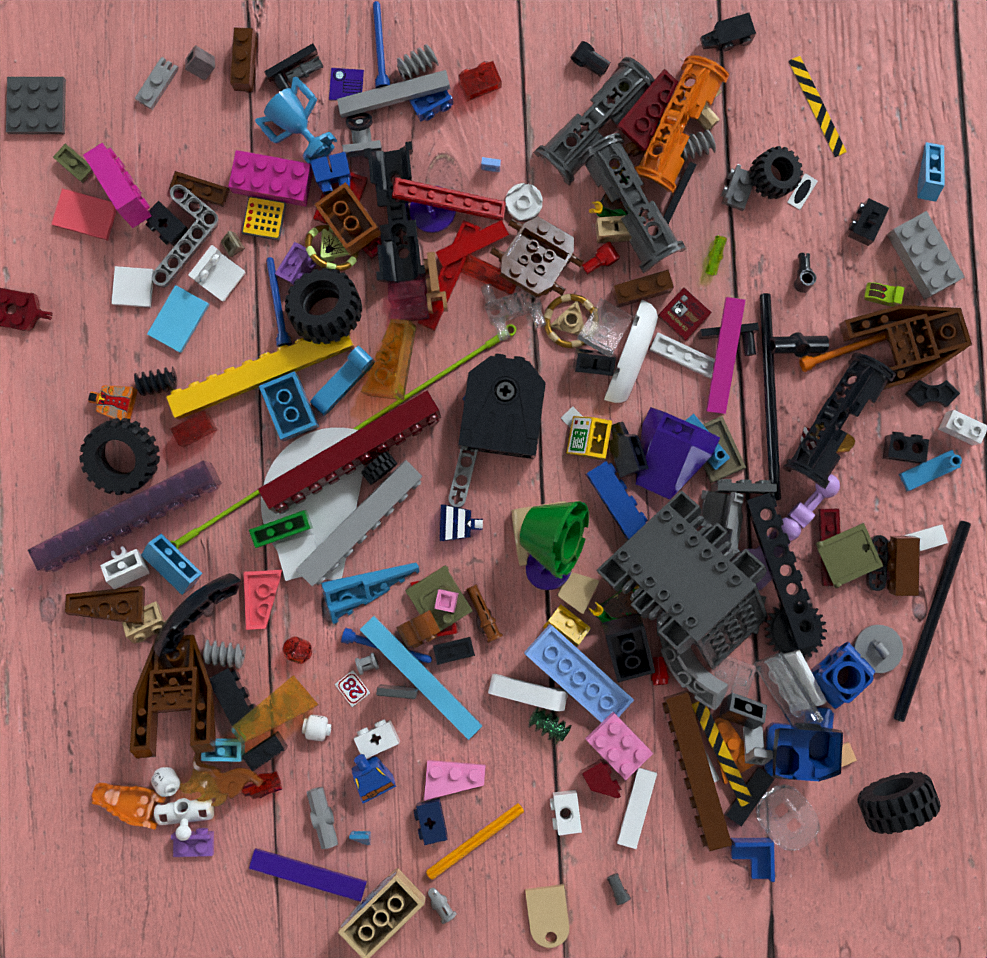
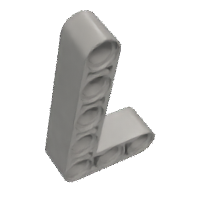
[152,185,219,287]

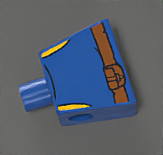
[352,754,396,804]

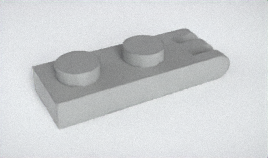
[135,57,179,110]

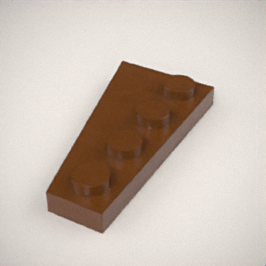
[65,586,145,625]

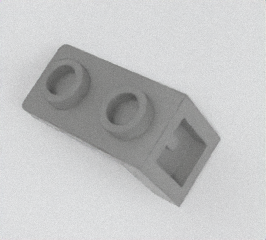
[743,726,773,765]

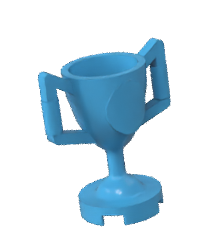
[255,77,337,164]

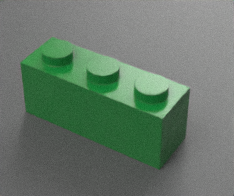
[249,510,313,548]

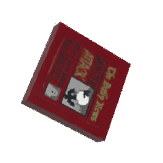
[658,287,712,341]

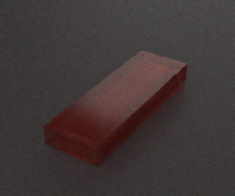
[461,254,517,296]

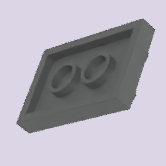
[711,479,777,494]

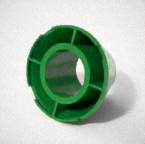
[520,501,589,578]

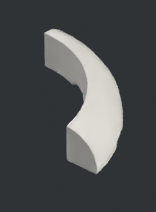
[604,300,658,403]

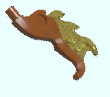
[179,753,263,807]

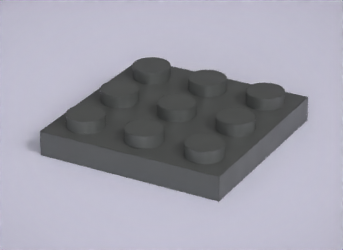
[6,77,66,134]

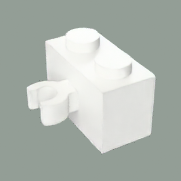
[100,546,150,589]

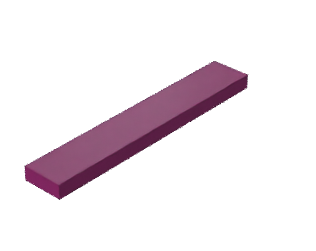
[706,297,746,414]

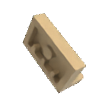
[122,601,165,644]

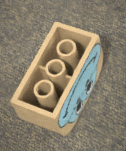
[338,868,426,958]

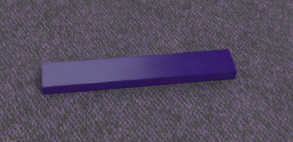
[249,848,367,902]

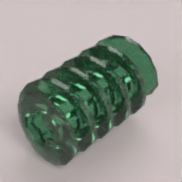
[528,706,572,744]

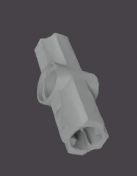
[306,787,338,849]

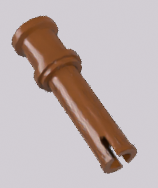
[466,584,503,643]

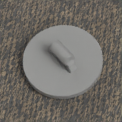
[854,625,903,673]

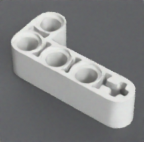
[488,674,568,711]

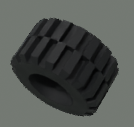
[749,146,803,199]

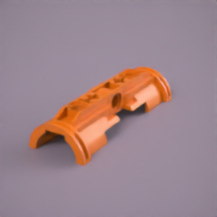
[634,55,729,193]

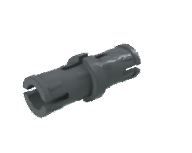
[285,56,323,84]

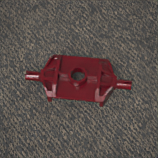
[0,288,53,332]

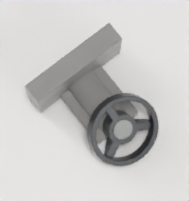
[343,112,382,158]

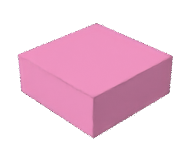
[435,589,459,613]

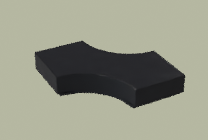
[905,380,960,407]

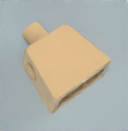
[557,572,599,614]

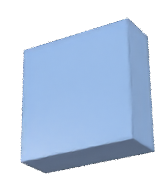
[481,157,501,172]

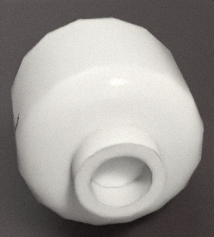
[302,714,332,742]
[151,767,181,797]

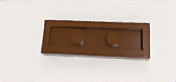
[169,171,230,207]

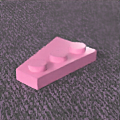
[424,760,485,800]

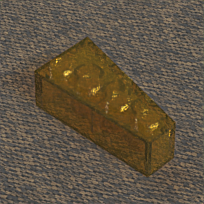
[230,675,319,745]

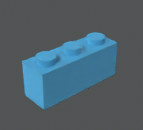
[141,534,203,595]

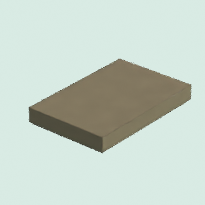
[703,416,746,484]

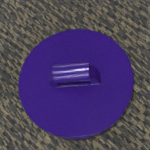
[410,186,456,233]
[526,555,572,591]

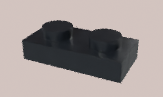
[433,636,475,665]

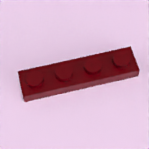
[818,508,843,586]

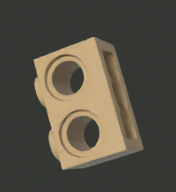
[595,216,632,243]

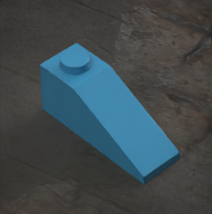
[917,142,945,202]

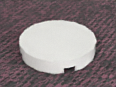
[505,183,543,221]

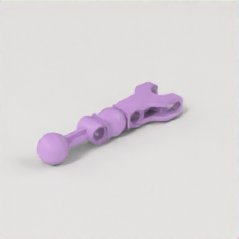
[741,474,840,590]

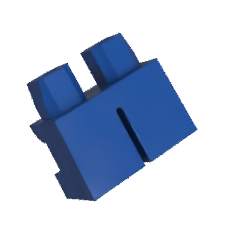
[310,152,352,195]

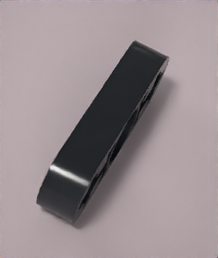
[866,535,888,591]

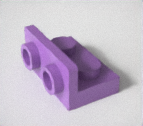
[275,242,316,285]
[171,828,214,857]

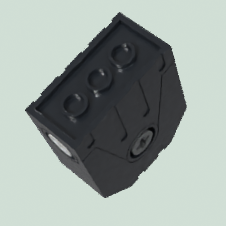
[458,353,546,459]

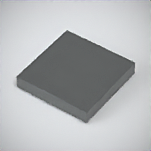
[376,684,418,699]

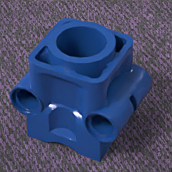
[811,642,876,709]

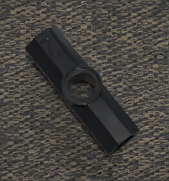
[769,332,829,357]

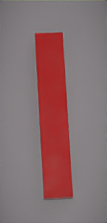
[392,177,506,221]
[417,220,481,331]

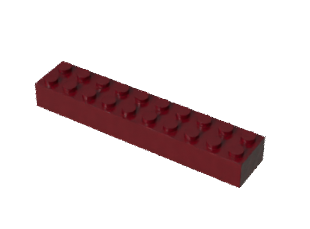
[258,390,441,514]

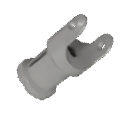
[428,888,457,924]

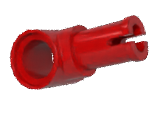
[582,242,621,275]

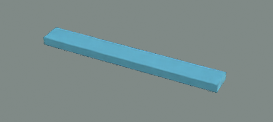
[360,616,482,740]

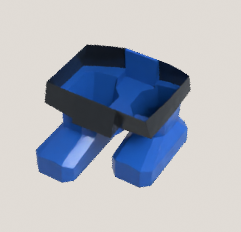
[764,706,843,782]

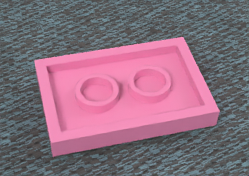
[585,712,653,781]

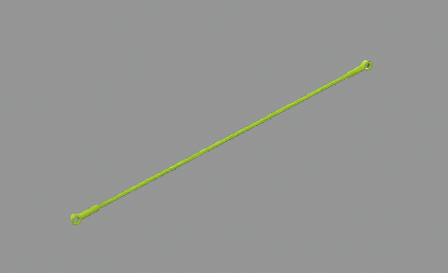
[170,324,516,550]

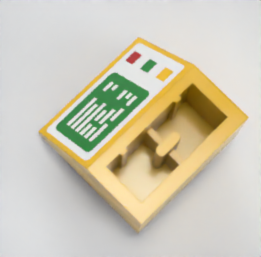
[566,416,612,460]

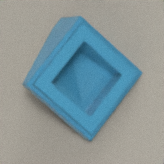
[349,831,371,845]

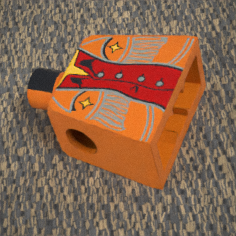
[88,385,138,420]

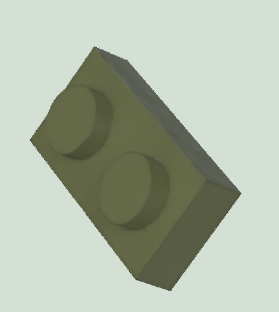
[53,143,93,183]

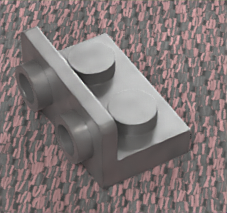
[721,164,753,211]

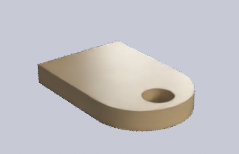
[525,884,569,948]

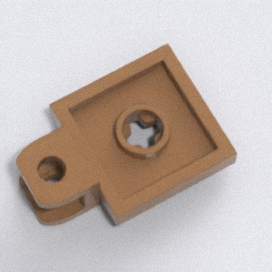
[424,252,448,314]

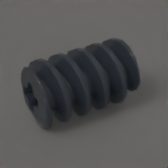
[134,366,177,396]

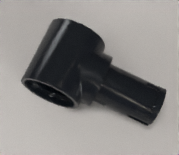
[794,253,817,293]

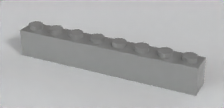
[296,460,423,587]

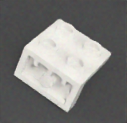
[189,245,246,302]

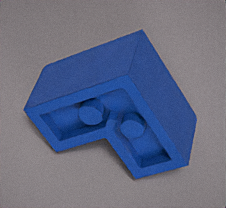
[731,838,775,882]

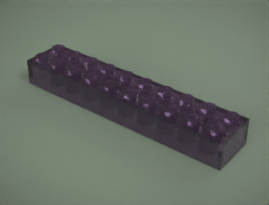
[28,460,222,572]

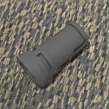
[607,873,631,905]

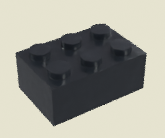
[602,613,655,683]

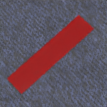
[436,220,509,267]

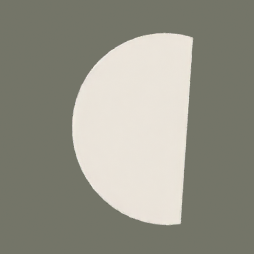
[261,428,365,580]

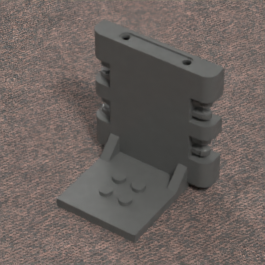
[596,490,769,670]

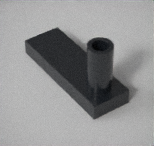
[264,43,318,91]
[698,322,759,356]

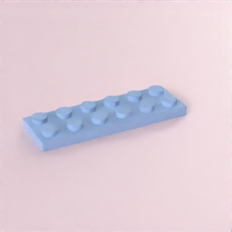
[524,624,634,723]

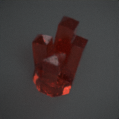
[241,770,283,799]

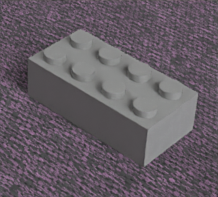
[887,211,965,300]

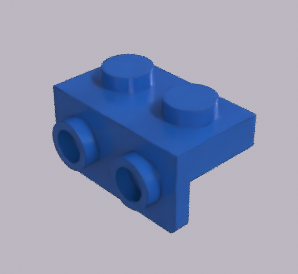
[409,90,453,122]

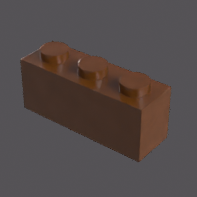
[230,27,257,92]
[611,269,674,308]
[887,536,920,596]

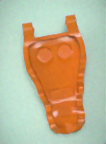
[91,782,166,830]

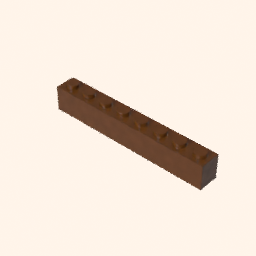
[662,691,732,851]

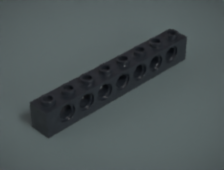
[745,493,823,650]

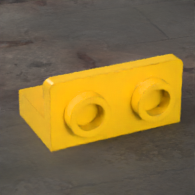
[543,604,591,647]

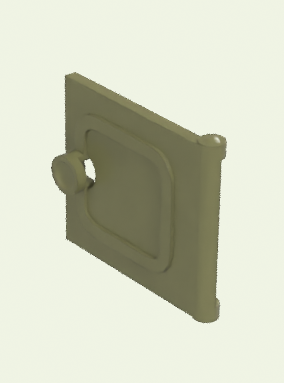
[816,523,883,588]
[405,565,473,634]

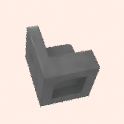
[185,45,215,80]

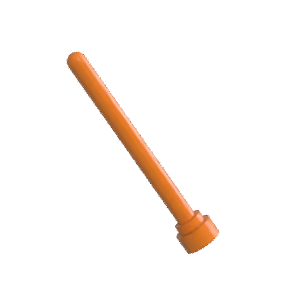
[799,333,887,372]

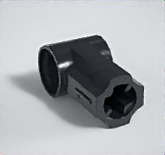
[570,41,611,77]

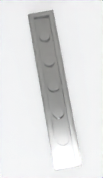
[337,70,451,118]

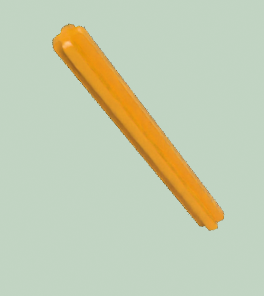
[426,803,524,880]

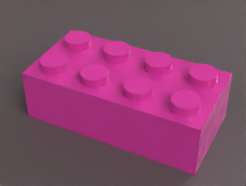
[83,143,152,228]
[228,150,313,207]

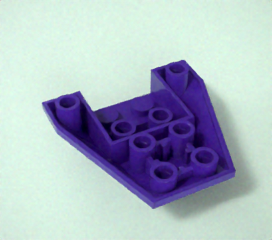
[635,407,720,500]

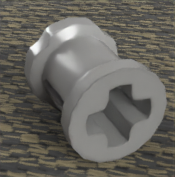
[355,652,379,675]

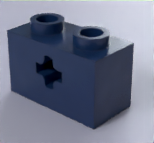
[414,798,448,845]

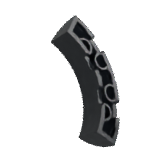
[154,573,241,657]

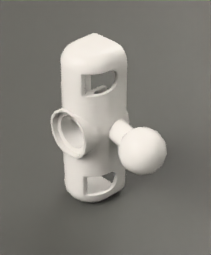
[154,798,214,841]

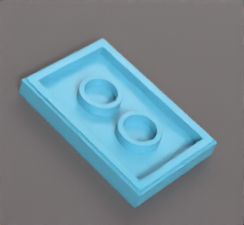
[147,285,210,353]

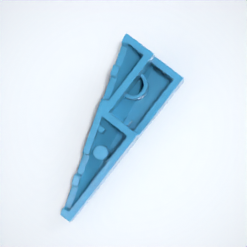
[321,563,420,624]

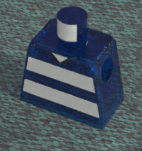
[439,504,483,541]

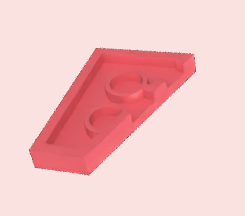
[243,570,283,630]

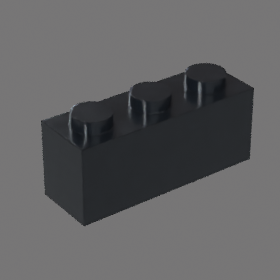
[209,668,259,731]

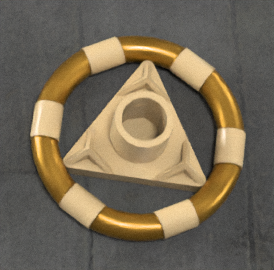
[543,294,599,349]

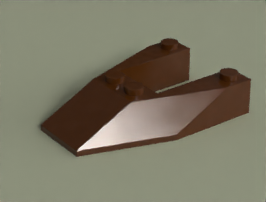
[839,305,972,391]
[130,635,216,759]

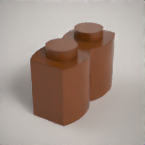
[396,610,440,649]

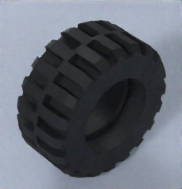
[285,268,362,344]
[79,418,160,495]
[857,772,941,834]

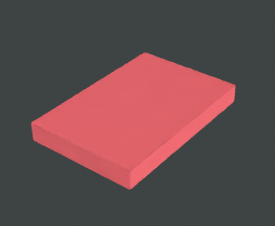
[52,188,117,241]

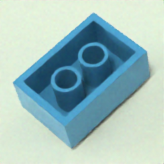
[259,371,319,441]

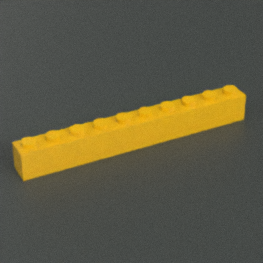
[166,335,355,420]

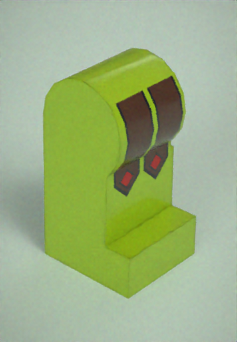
[864,282,905,307]

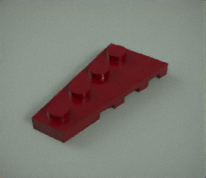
[616,69,678,152]

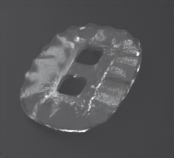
[756,784,820,851]

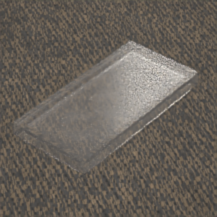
[753,652,824,728]

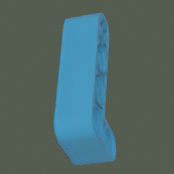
[310,346,375,416]

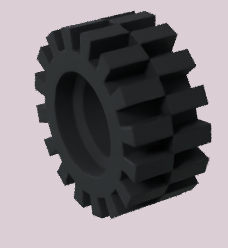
[361,451,397,485]

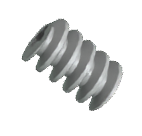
[397,44,439,81]
[681,130,716,161]
[203,639,246,669]

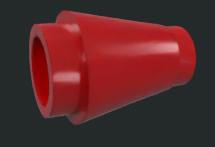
[651,657,670,686]

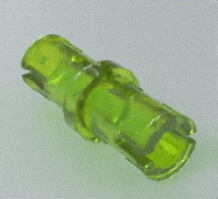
[705,235,727,276]

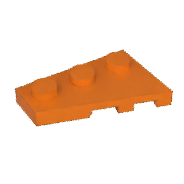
[713,716,755,784]

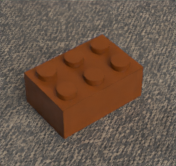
[314,182,381,256]

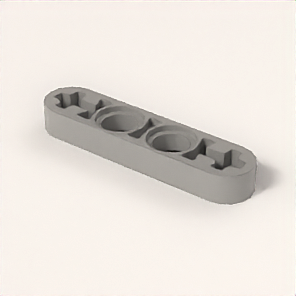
[449,446,478,508]

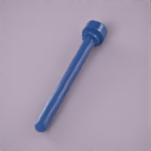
[373,1,390,88]
[266,257,292,347]
[341,627,432,663]

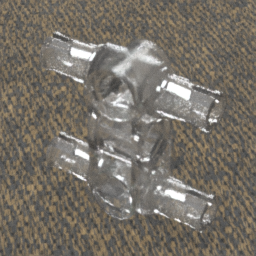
[481,284,546,341]

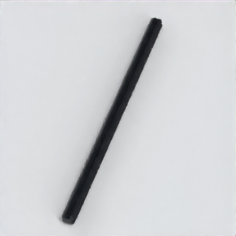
[760,293,781,501]
[894,521,971,722]

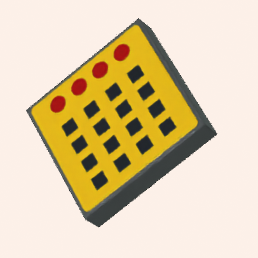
[242,196,287,241]

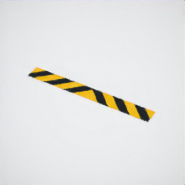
[789,56,847,157]
[692,701,754,807]

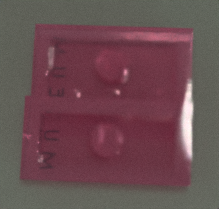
[388,278,429,324]

